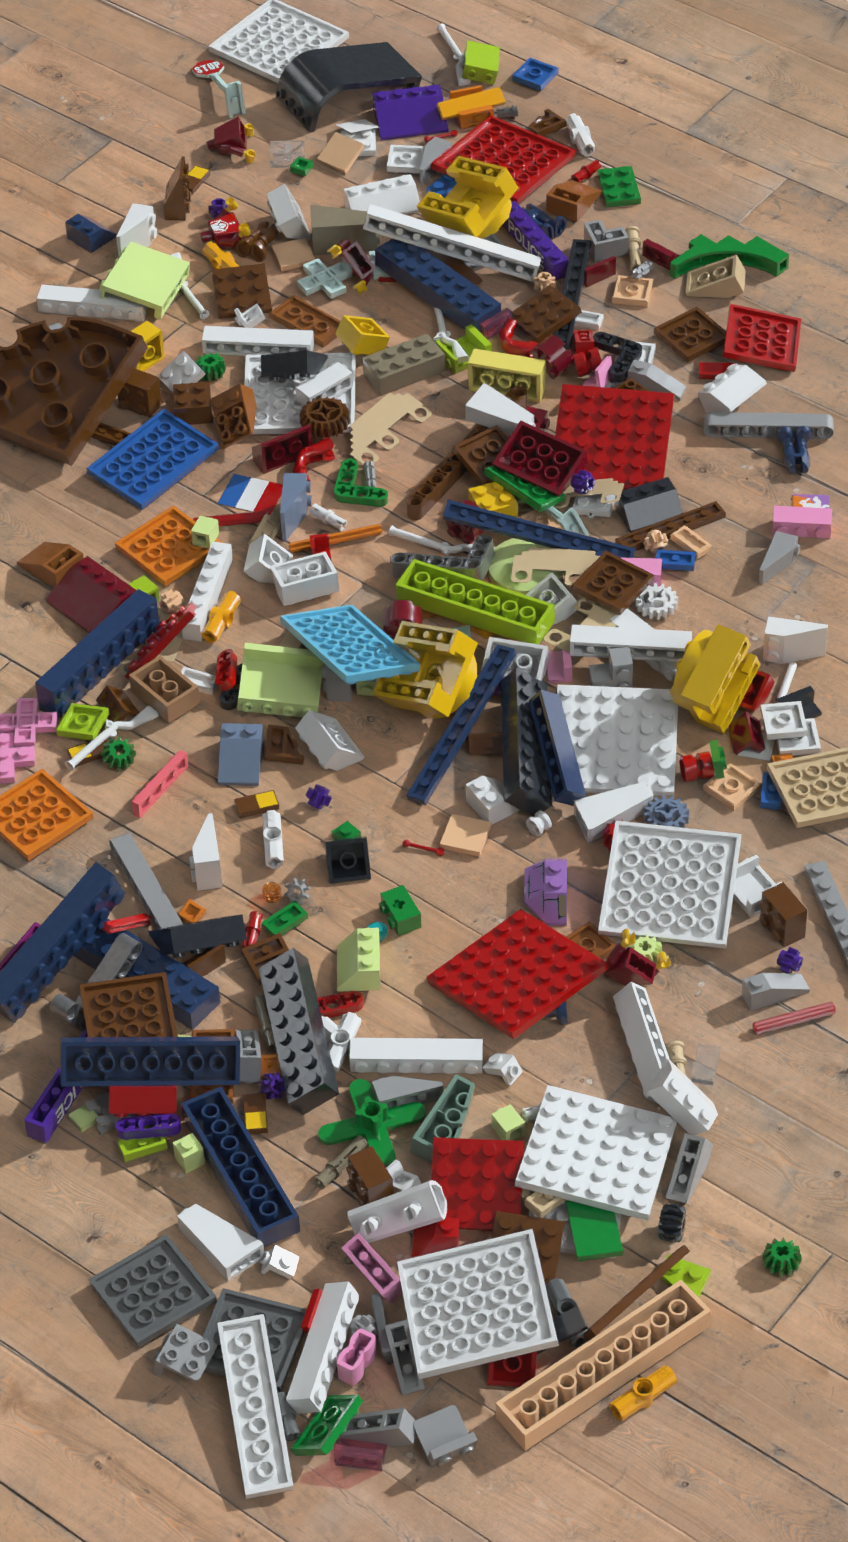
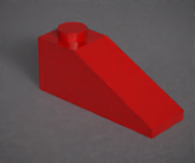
[574,330,594,354]

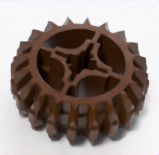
[299,396,350,439]

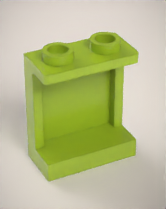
[462,40,500,85]
[435,324,492,374]

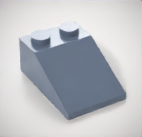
[280,473,312,541]
[218,723,264,786]

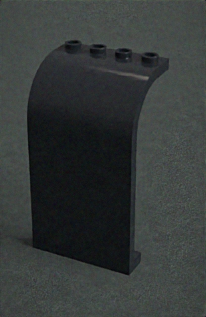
[276,42,422,132]

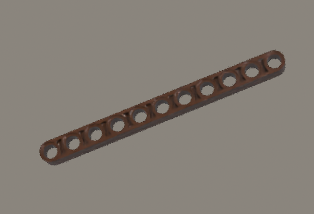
[406,386,527,520]

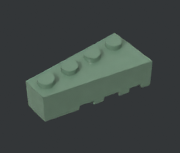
[410,1074,475,1164]

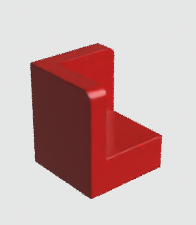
[309,534,331,560]

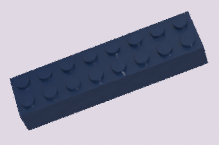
[375,238,501,333]
[35,589,159,720]
[0,862,126,1023]
[73,918,221,1030]
[60,1036,240,1086]
[181,1087,300,1247]

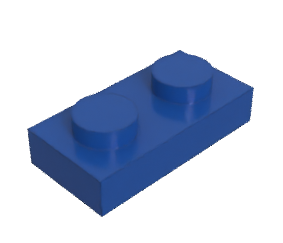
[656,549,696,571]
[760,772,782,810]

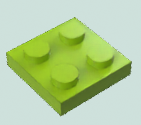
[56,703,110,741]

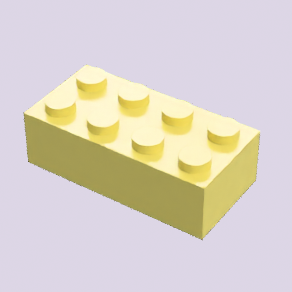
[468,349,546,402]

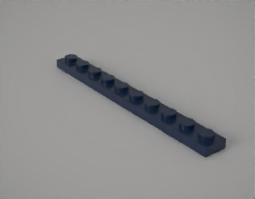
[443,499,635,558]
[406,644,516,806]

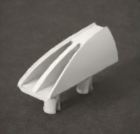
[347,1180,447,1243]

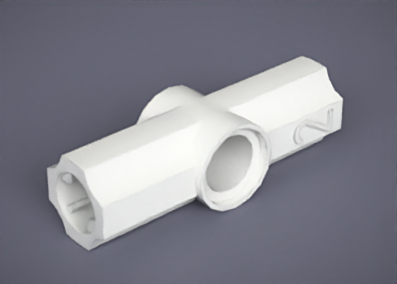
[565,113,595,157]
[262,810,284,869]

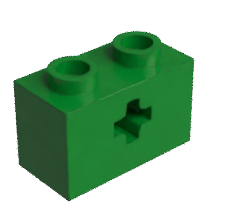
[379,885,422,936]

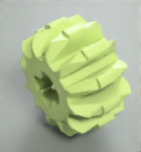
[627,934,663,964]

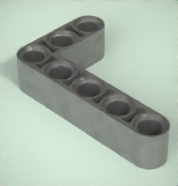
[390,535,495,581]
[50,933,142,1032]

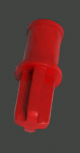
[571,160,601,183]
[242,911,263,948]

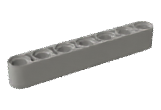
[704,412,834,439]
[109,833,182,929]

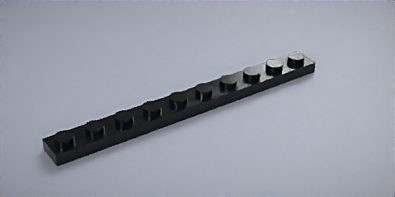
[554,239,591,371]

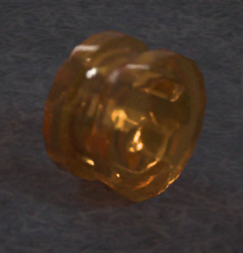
[262,882,282,903]

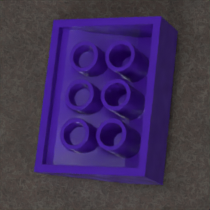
[373,85,449,140]

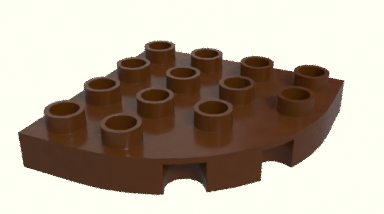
[0,317,148,466]

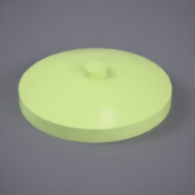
[488,538,565,595]

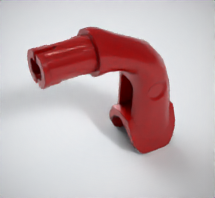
[499,319,538,358]
[293,438,335,481]

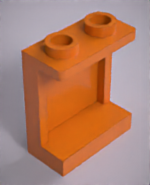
[449,85,494,129]

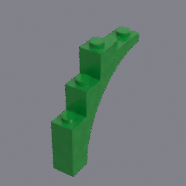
[670,234,789,279]

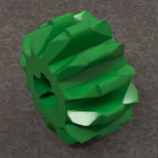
[195,352,226,382]
[101,736,136,771]
[762,1237,802,1278]

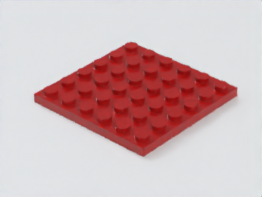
[431,115,576,204]
[555,384,674,491]
[426,909,609,1040]

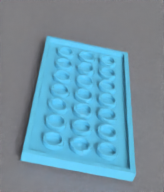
[280,605,420,684]

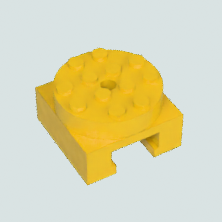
[416,156,519,239]
[373,621,478,719]
[670,624,761,734]

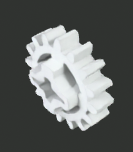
[635,583,678,620]

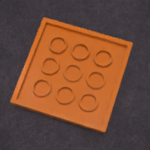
[115,505,223,587]
[0,769,94,861]

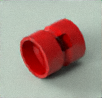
[573,347,602,378]
[679,751,714,782]

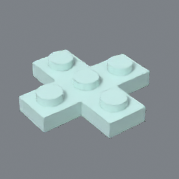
[297,258,352,299]

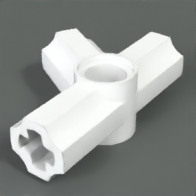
[322,1012,361,1073]

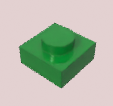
[290,157,314,176]
[332,821,361,839]

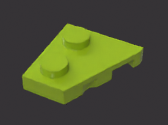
[118,1124,168,1162]
[660,1254,711,1298]

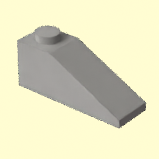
[420,136,452,184]
[628,360,686,400]
[759,531,801,585]
[742,973,810,1011]
[236,1030,261,1084]
[372,1076,444,1108]
[666,1133,713,1204]
[385,1320,425,1395]
[339,1408,416,1447]

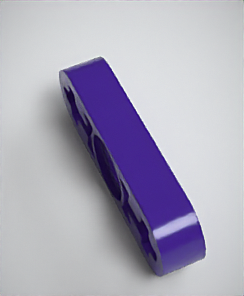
[116,1114,182,1140]

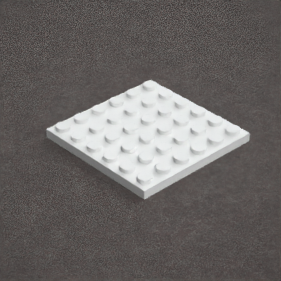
[208,0,349,83]
[244,353,356,435]
[551,685,678,796]
[598,821,741,949]
[515,1085,677,1221]
[397,1229,559,1379]

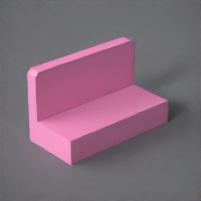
[583,356,612,387]
[547,649,572,683]

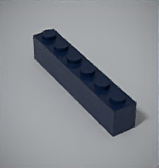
[529,690,586,806]

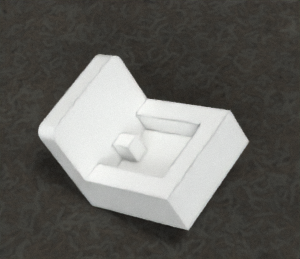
[234,304,265,328]
[482,1053,522,1085]
[386,1160,421,1193]
[260,1245,299,1279]

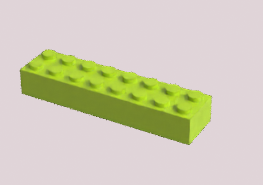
[396,559,555,645]

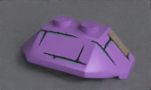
[524,858,567,926]

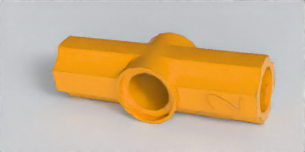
[202,242,238,269]
[201,590,241,643]
[609,1365,677,1421]

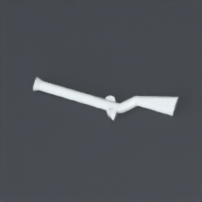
[436,24,471,86]
[170,252,209,319]
[433,308,469,363]
[389,525,496,556]
[65,705,159,771]

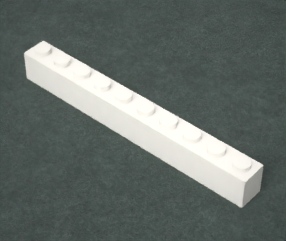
[363,204,542,282]

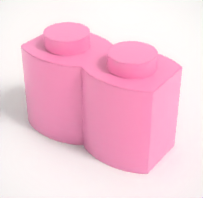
[337,1329,376,1386]

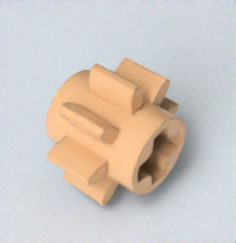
[534,272,555,292]
[643,530,668,554]
[159,589,184,613]

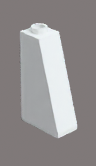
[465,383,536,435]
[574,782,654,844]
[177,1204,264,1281]

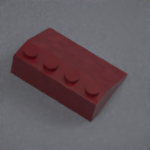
[492,420,588,496]
[45,556,136,633]

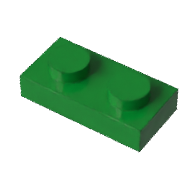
[709,739,727,779]
[261,901,308,937]

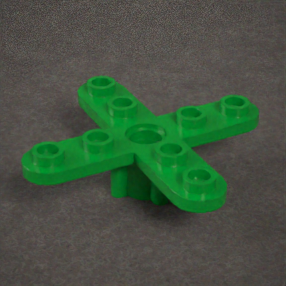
[318,1079,426,1167]

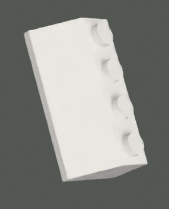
[344,174,420,215]

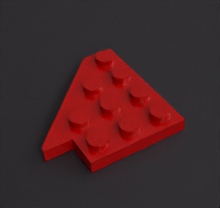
[125,602,197,680]

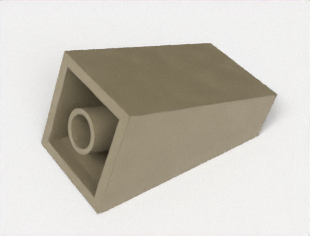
[310,205,380,255]

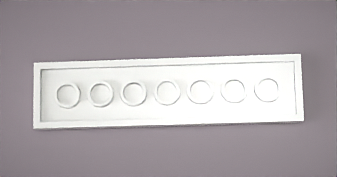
[217,1314,294,1499]

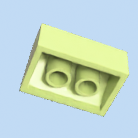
[337,928,381,991]

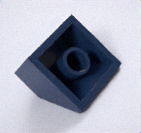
[65,214,117,253]

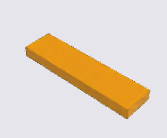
[436,87,506,120]

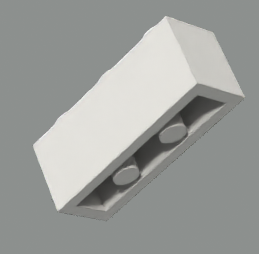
[295,362,353,405]

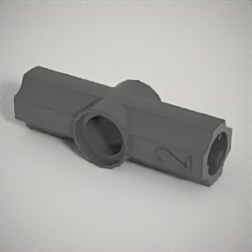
[545,1278,587,1347]

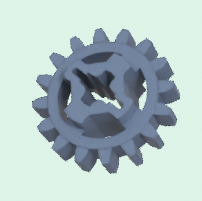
[644,795,689,828]

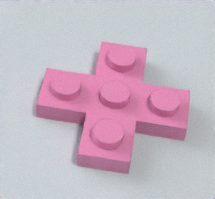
[0,698,57,748]
[0,732,35,784]

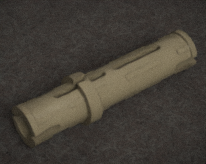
[253,995,277,1052]
[314,1135,368,1189]

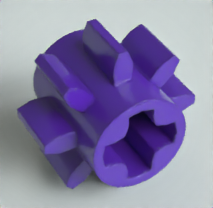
[208,198,231,219]
[571,470,595,494]
[305,784,332,809]
[777,947,803,973]
[259,1072,285,1099]

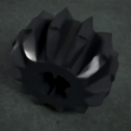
[658,1203,686,1243]

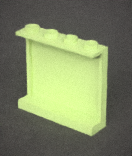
[100,242,190,320]
[237,643,323,718]

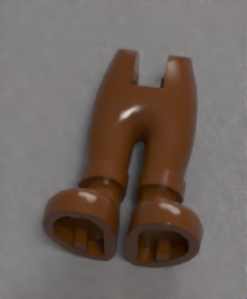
[235,221,279,262]

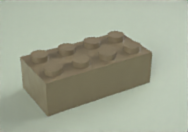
[363,334,445,396]

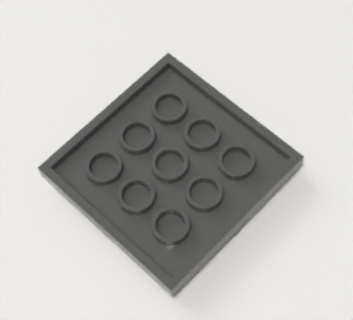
[89,1234,217,1348]
[203,1288,307,1392]

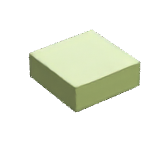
[68,1105,99,1132]

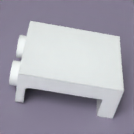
[733,855,782,918]

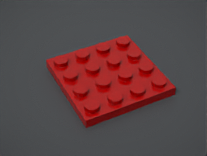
[723,304,802,372]
[431,1137,524,1231]

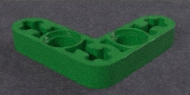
[334,459,388,507]

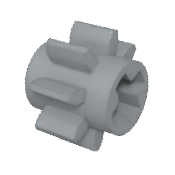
[284,878,311,905]
[349,1314,378,1337]

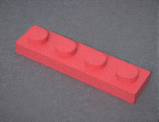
[132,750,188,818]

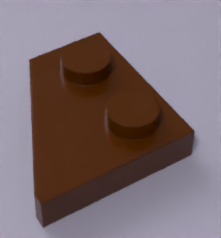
[528,109,567,137]
[264,724,304,765]
[241,933,289,985]

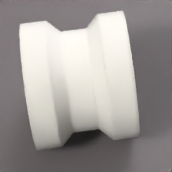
[526,811,552,837]

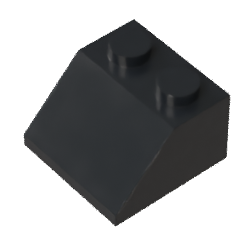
[324,836,371,883]

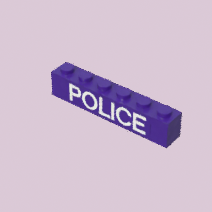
[502,201,568,281]
[24,1028,87,1143]

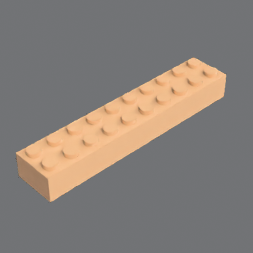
[496,1280,711,1451]

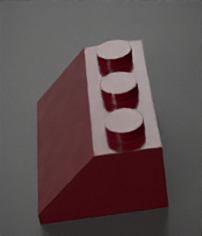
[252,424,312,474]

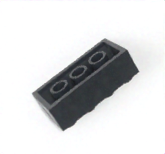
[148,914,247,958]

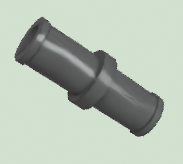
[278,1392,300,1441]

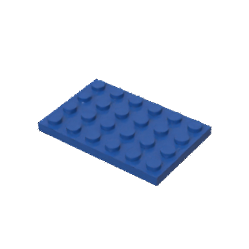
[86,409,219,510]

